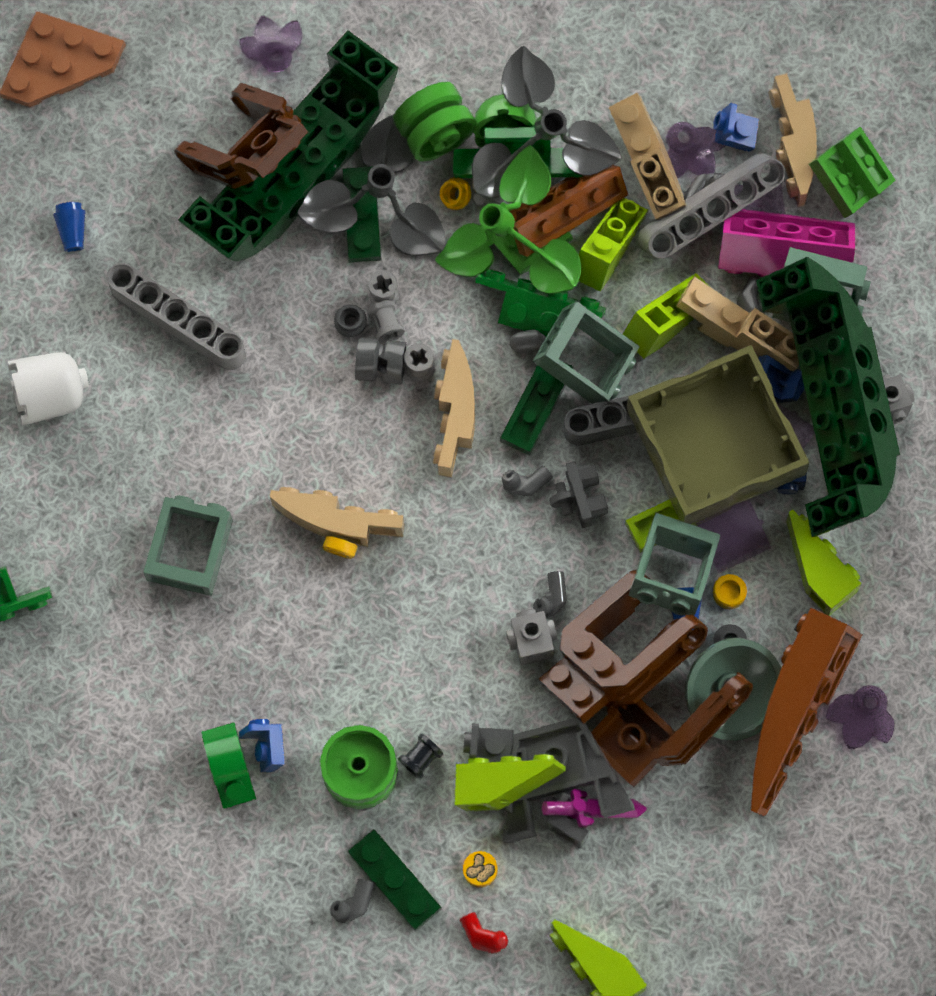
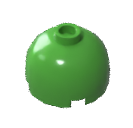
[473,94,537,148]

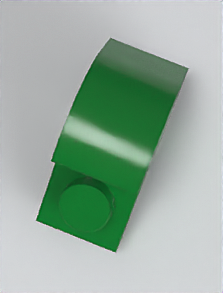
[201,722,256,809]

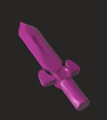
[542,789,647,828]

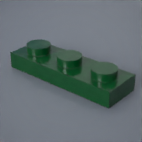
[342,166,381,263]
[500,362,574,456]
[348,829,442,932]

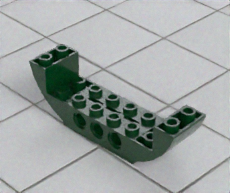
[178,30,399,261]
[756,257,900,537]

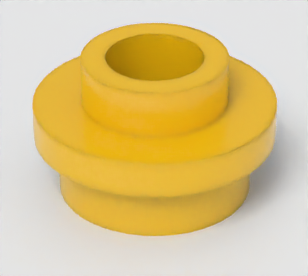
[439,178,471,210]

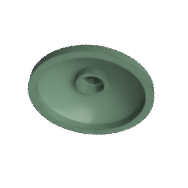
[685,638,781,741]

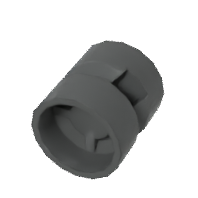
[355,338,406,384]

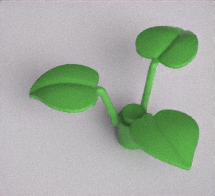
[435,146,581,294]

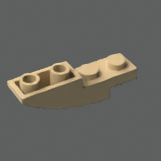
[769,73,817,207]
[609,93,686,220]
[676,277,799,371]
[433,339,475,478]
[270,487,404,547]

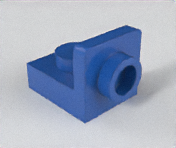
[713,103,759,152]
[239,719,285,772]

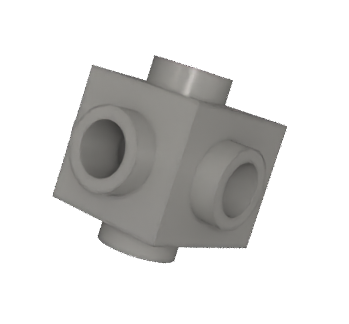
[883,374,915,424]
[506,609,557,666]

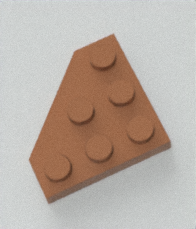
[0,11,126,107]

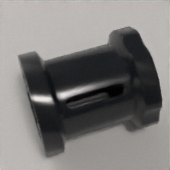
[398,733,443,780]

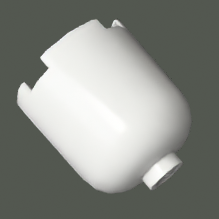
[7,352,89,426]

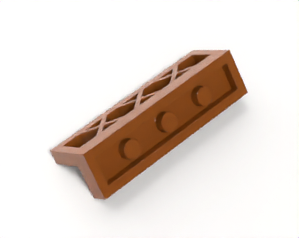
[510,165,628,257]

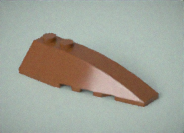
[751,608,863,817]

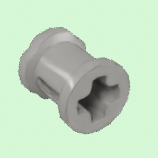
[368,270,399,305]
[367,300,405,343]
[404,343,434,382]

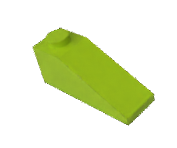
[623,273,709,359]

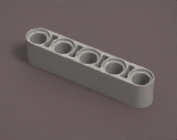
[638,154,785,259]
[107,263,246,370]

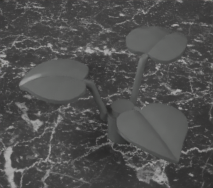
[472,46,622,198]
[298,114,445,256]

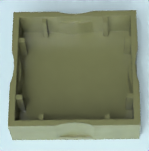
[627,345,810,524]

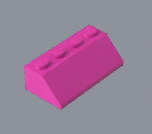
[718,209,855,277]

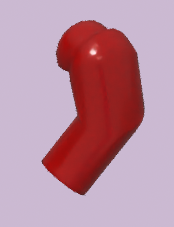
[460,912,508,954]

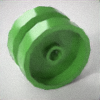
[393,82,476,162]
[320,725,398,810]

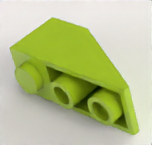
[579,198,649,291]
[786,509,862,616]
[455,754,566,811]
[549,919,647,996]

